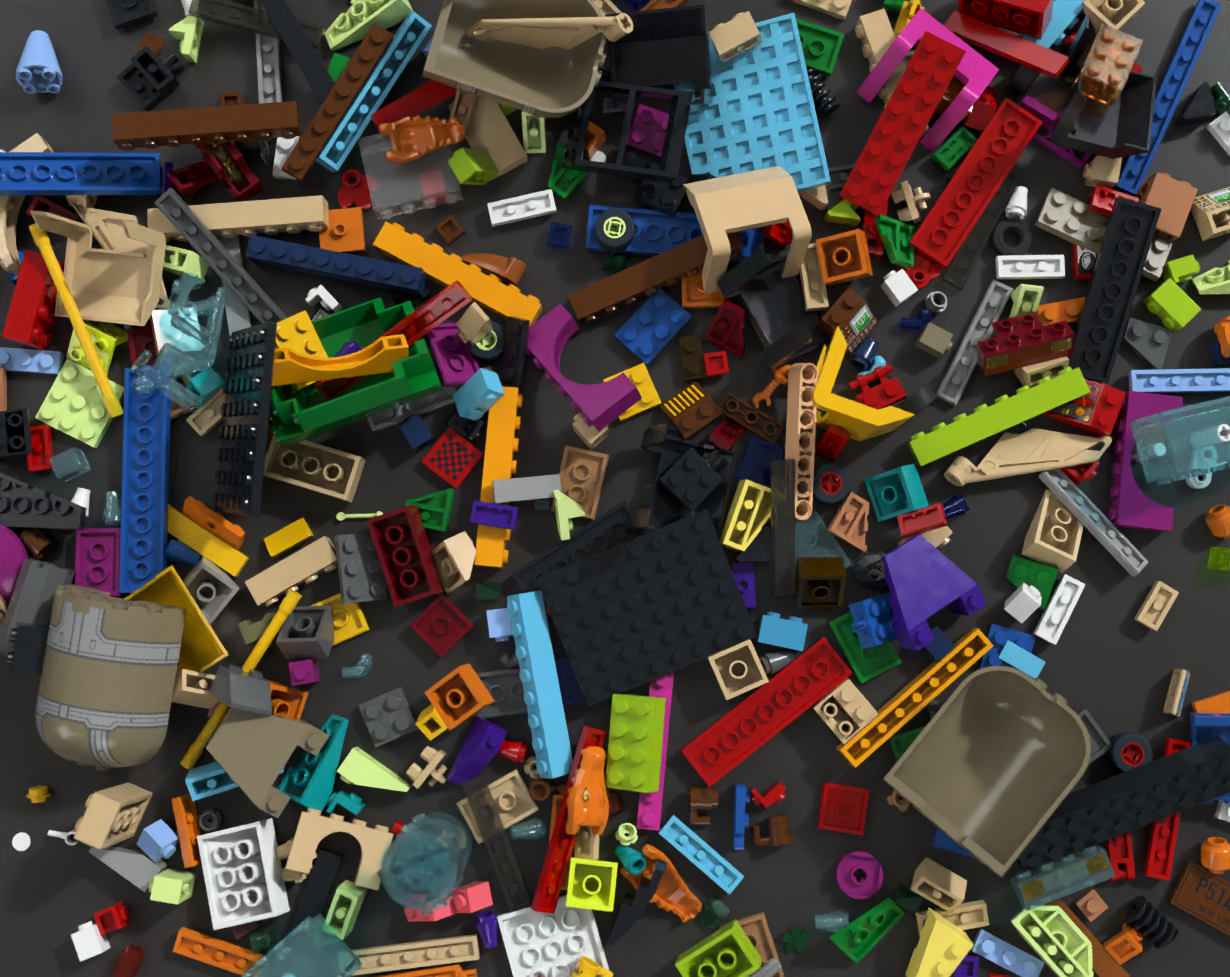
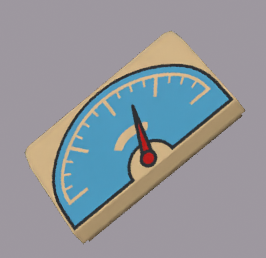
[1163,669,1190,717]

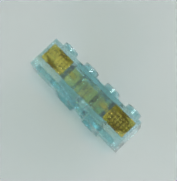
[1010,845,1115,910]

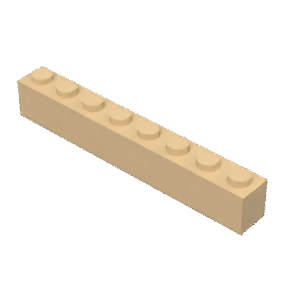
[147,195,329,243]

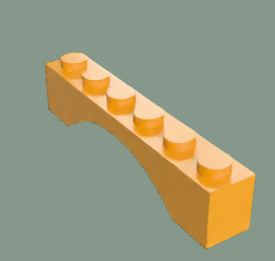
[272,334,409,386]

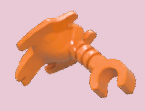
[752,364,792,409]

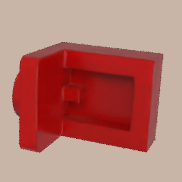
[763,222,793,245]
[1060,460,1100,484]
[749,780,786,808]
[93,902,130,936]

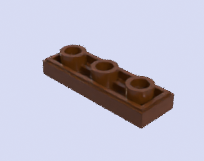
[719,391,785,446]

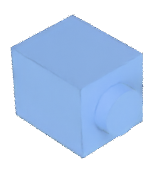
[486,608,513,642]
[137,819,179,863]

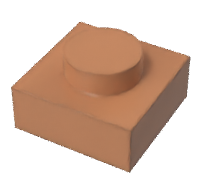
[1073,887,1109,922]

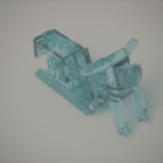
[131,273,227,412]

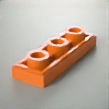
[182,496,245,550]

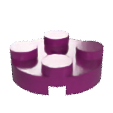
[836,850,883,899]

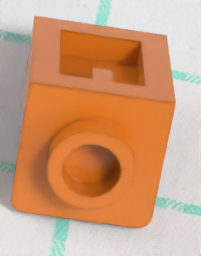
[1104,922,1143,965]

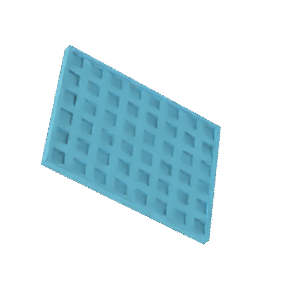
[674,13,831,192]

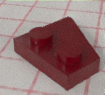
[704,299,745,358]

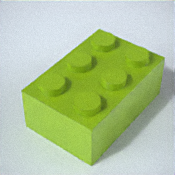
[675,919,762,977]

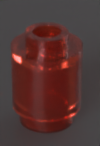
[112,944,145,977]

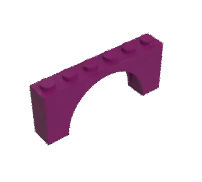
[526,304,642,432]
[1108,391,1183,533]

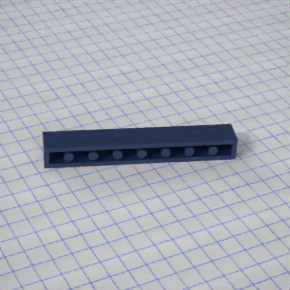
[245,235,428,297]

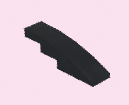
[608,859,667,946]

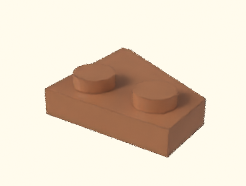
[827,491,869,552]

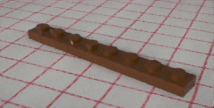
[282,23,393,182]

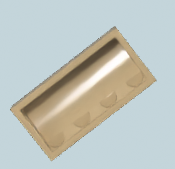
[448,97,528,181]

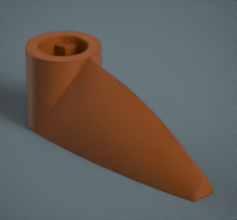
[462,253,527,286]

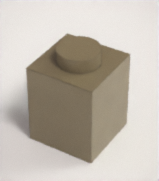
[915,322,953,358]

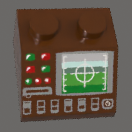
[816,287,878,355]

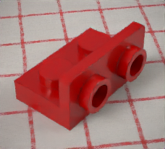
[1088,184,1139,217]

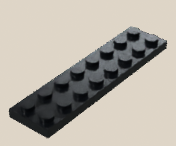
[1068,197,1161,383]

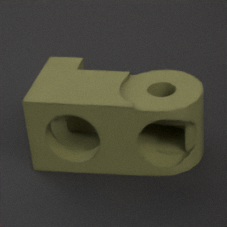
[238,612,282,645]

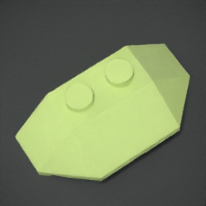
[1011,905,1093,977]

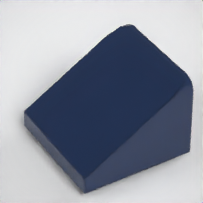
[1210,341,1230,366]

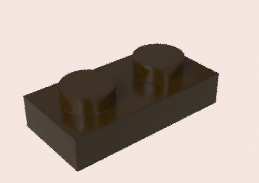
[677,334,707,382]

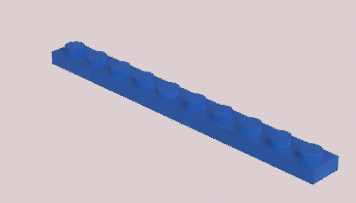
[1114,0,1222,197]

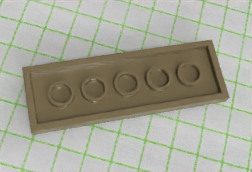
[1034,187,1172,282]

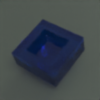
[547,222,573,249]

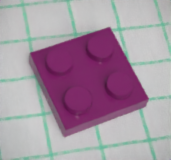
[626,104,669,160]

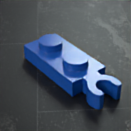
[733,784,750,850]

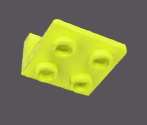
[66,319,128,375]

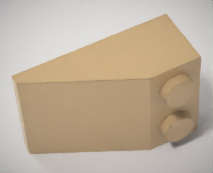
[1021,489,1084,573]

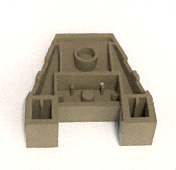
[205,708,329,818]

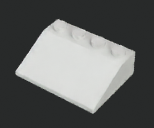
[197,818,290,930]

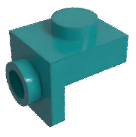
[326,790,365,815]

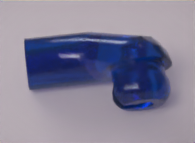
[900,309,932,329]

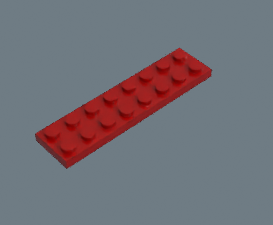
[839,31,966,216]
[909,97,1043,268]
[681,637,852,787]

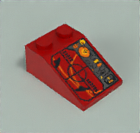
[1042,379,1126,438]

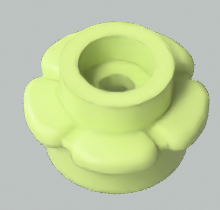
[615,823,638,846]

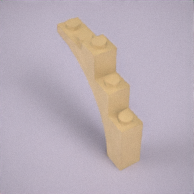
[0,133,54,276]

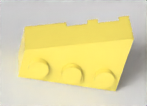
[719,479,788,551]
[905,908,973,977]

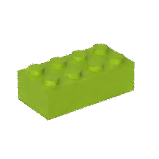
[605,694,666,793]

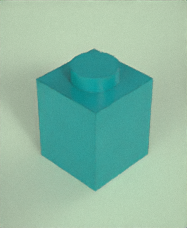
[185,367,224,407]

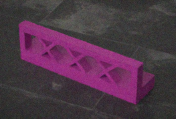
[1019,95,1092,169]

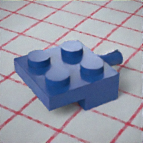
[849,592,897,649]

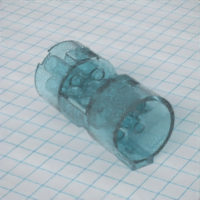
[381,812,472,916]

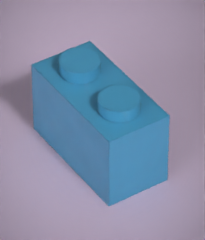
[756,611,808,651]

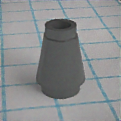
[759,649,795,675]

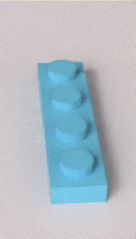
[658,814,744,895]

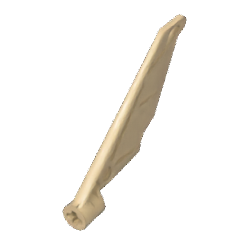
[466,13,633,50]
[66,195,173,309]
[944,428,1112,487]

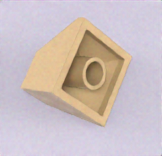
[432,531,476,595]

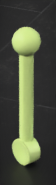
[336,511,383,521]

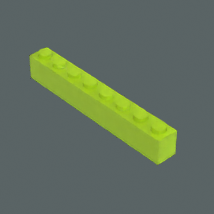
[908,366,1091,468]

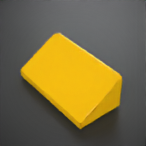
[264,517,314,559]

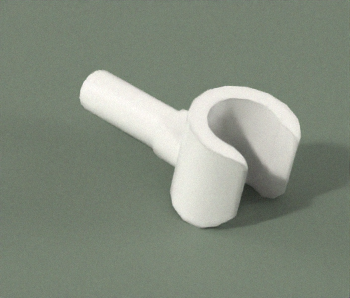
[48,830,78,846]

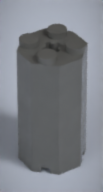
[0,558,75,656]

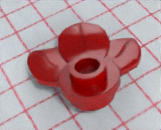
[338,170,380,210]
[897,250,941,290]

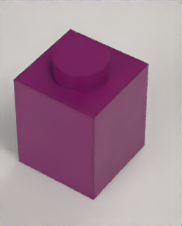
[288,659,320,686]

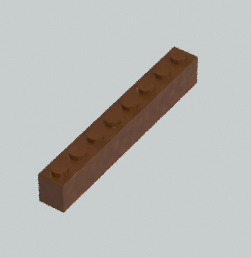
[112,101,302,151]
[568,232,743,324]

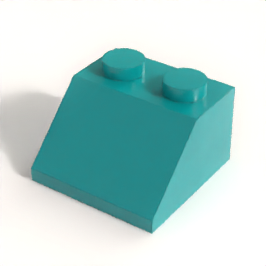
[864,463,929,522]

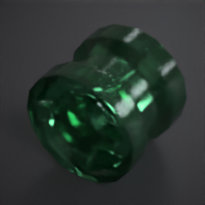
[250,926,276,954]

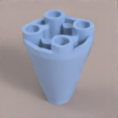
[16,30,63,94]

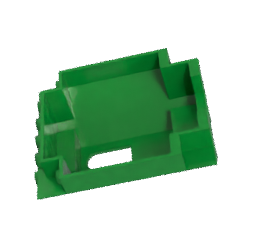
[269,297,443,446]

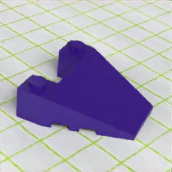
[883,534,987,651]

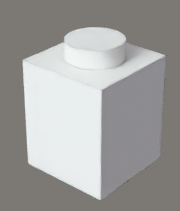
[880,269,918,307]
[1004,583,1042,623]
[71,921,111,962]

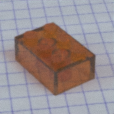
[1071,24,1143,106]

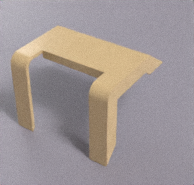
[684,166,812,294]
[30,210,166,326]

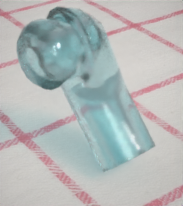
[342,653,373,678]

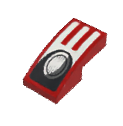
[1071,243,1098,279]

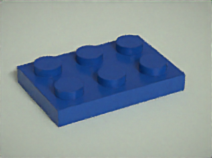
[614,288,692,366]

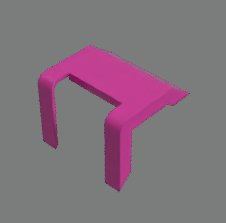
[857,8,999,152]

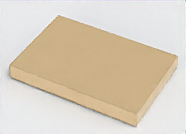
[456,769,539,844]

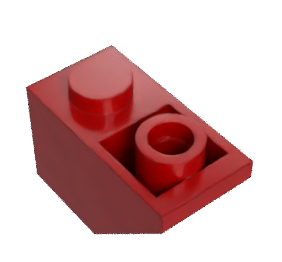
[964,86,998,132]

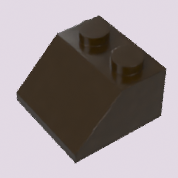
[795,557,846,609]

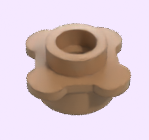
[887,788,911,812]

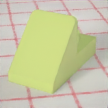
[169,12,204,63]
[1009,284,1044,318]
[553,490,585,541]

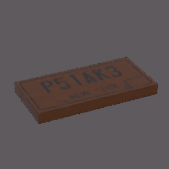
[1167,860,1230,936]

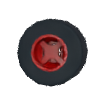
[813,463,851,505]
[1105,732,1153,773]

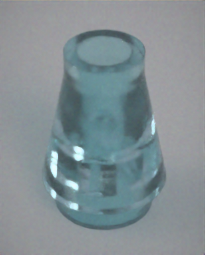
[102,491,121,526]
[511,817,547,840]
[815,910,848,933]

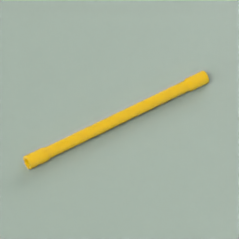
[29,223,124,418]
[180,589,302,770]

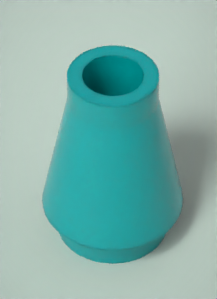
[615,844,646,875]

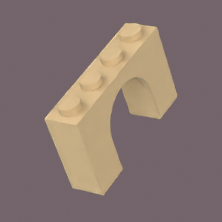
[285,808,393,890]

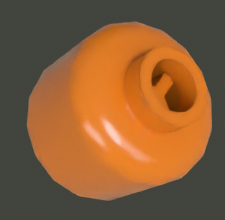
[1205,504,1230,539]
[1200,837,1230,874]

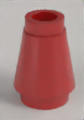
[497,740,529,764]

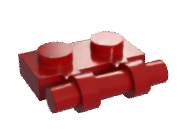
[848,364,907,410]

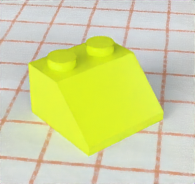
[566,857,618,912]

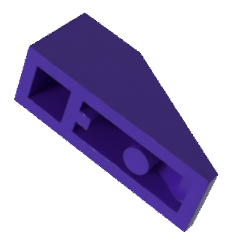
[447,716,507,787]

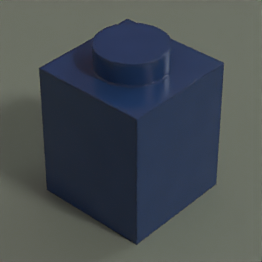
[399,415,435,452]
[921,626,955,662]

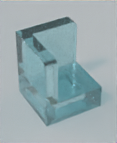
[49,447,91,481]

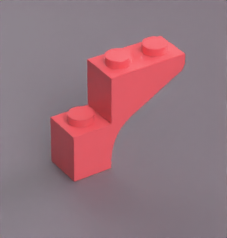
[403,881,493,922]

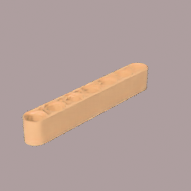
[783,363,818,520]

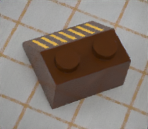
[659,381,722,440]

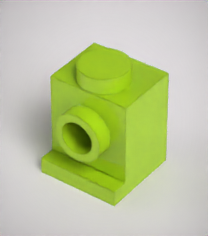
[1162,254,1200,284]

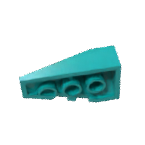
[278,714,349,812]

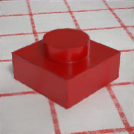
[703,351,729,377]

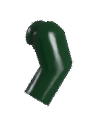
[1210,82,1230,114]

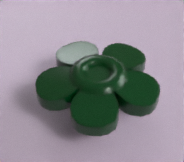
[782,926,809,953]

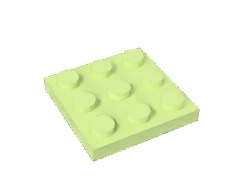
[35,359,124,448]

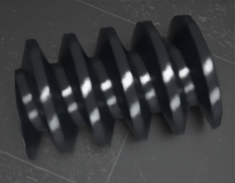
[807,68,840,119]
[1126,896,1179,949]

